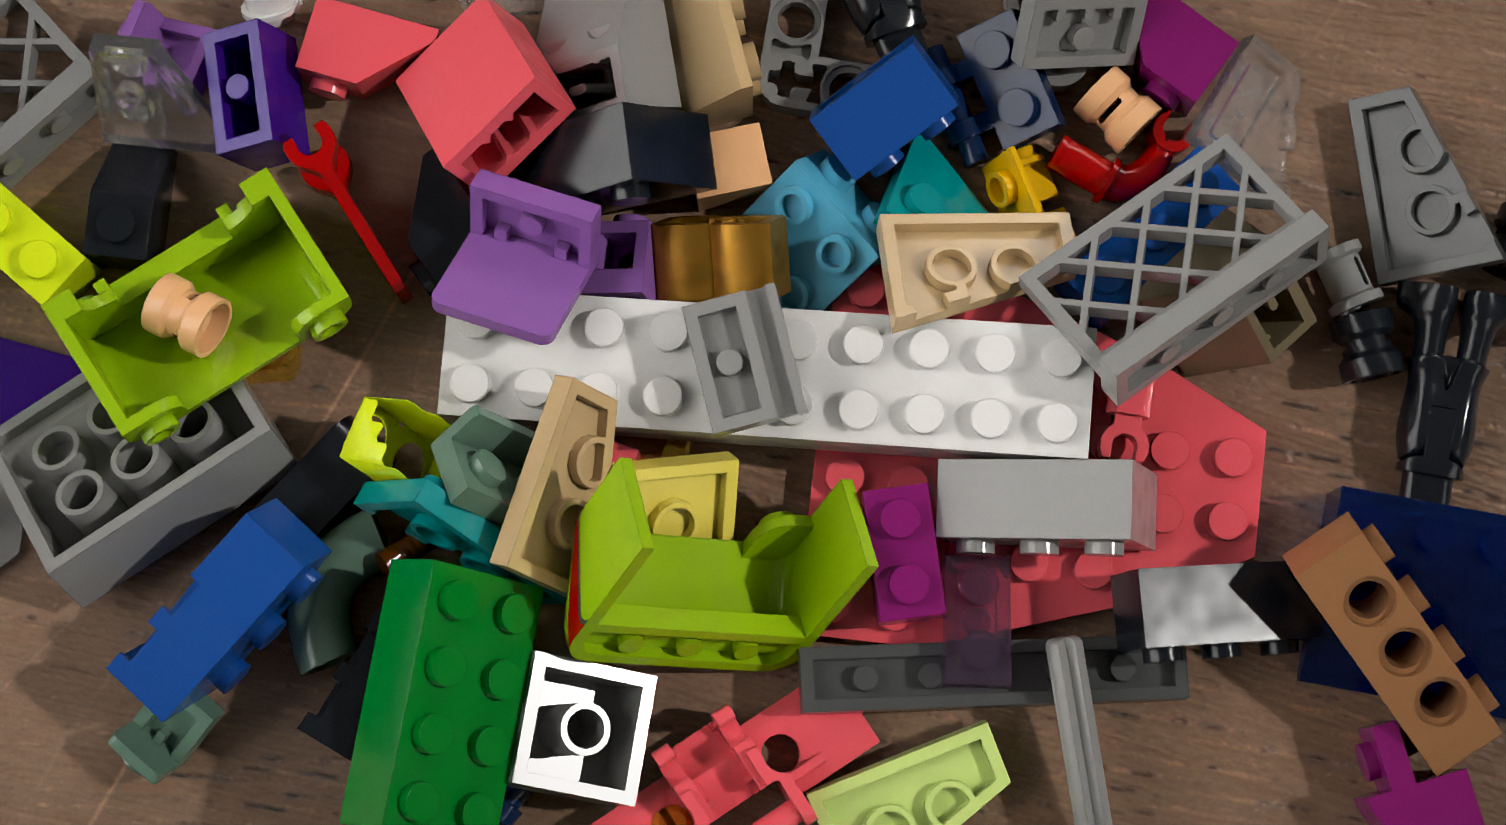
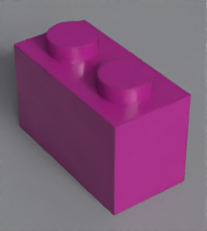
[860,483,946,627]

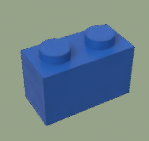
[809,35,959,181]

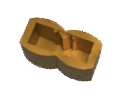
[651,215,791,303]

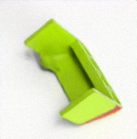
[564,457,879,672]

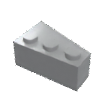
[936,459,1157,557]

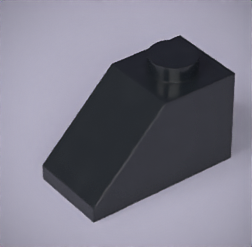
[82,142,178,271]
[408,148,470,297]

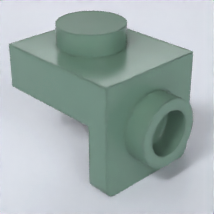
[108,695,225,784]

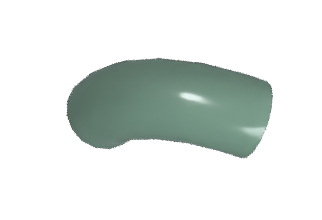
[285,510,389,677]

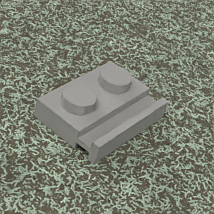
[681,282,809,438]

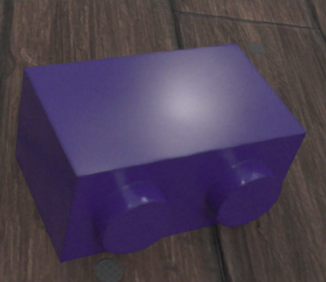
[202,18,310,172]

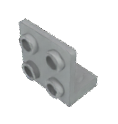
[1010,0,1148,70]

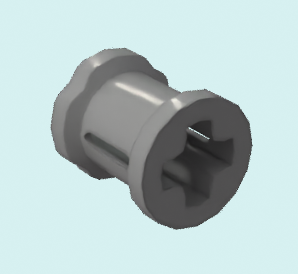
[1311,238,1384,320]

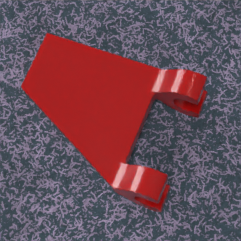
[283,120,414,304]

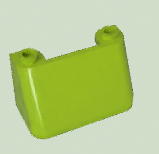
[40,167,352,446]

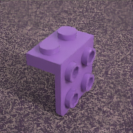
[432,168,601,345]

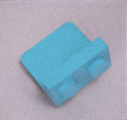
[742,149,881,311]

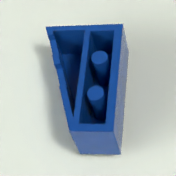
[106,498,332,722]

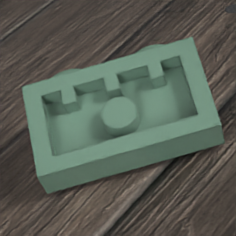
[430,405,535,525]

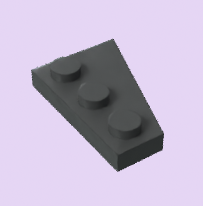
[1348,86,1506,287]

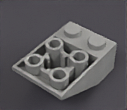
[536,0,682,121]

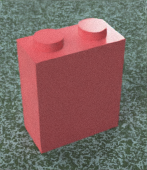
[395,0,576,186]

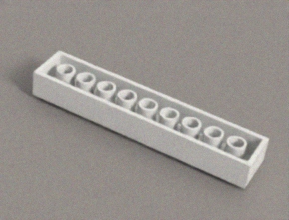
[437,295,1097,459]

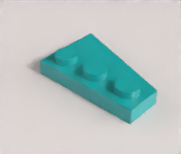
[353,475,567,605]

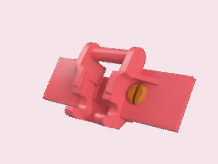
[590,687,880,825]

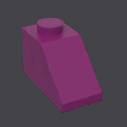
[1133,0,1239,117]

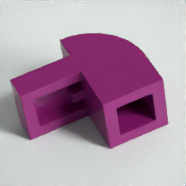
[1353,720,1485,825]

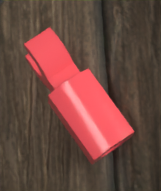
[1097,381,1155,464]

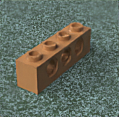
[1282,512,1503,776]

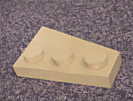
[876,212,1076,334]
[489,375,618,597]

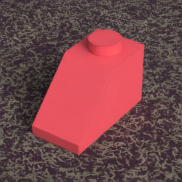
[295,0,441,101]

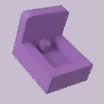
[113,0,216,96]

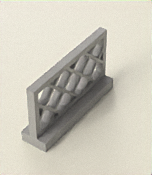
[0,0,119,190]
[1019,133,1330,406]

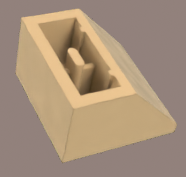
[664,0,762,127]

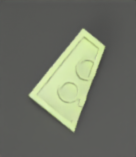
[805,719,1011,825]

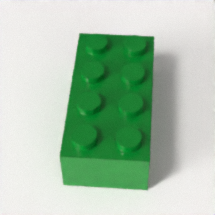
[339,559,544,825]

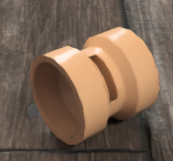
[1073,66,1162,154]
[141,272,232,358]

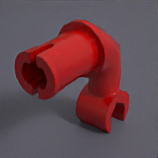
[1045,110,1195,204]

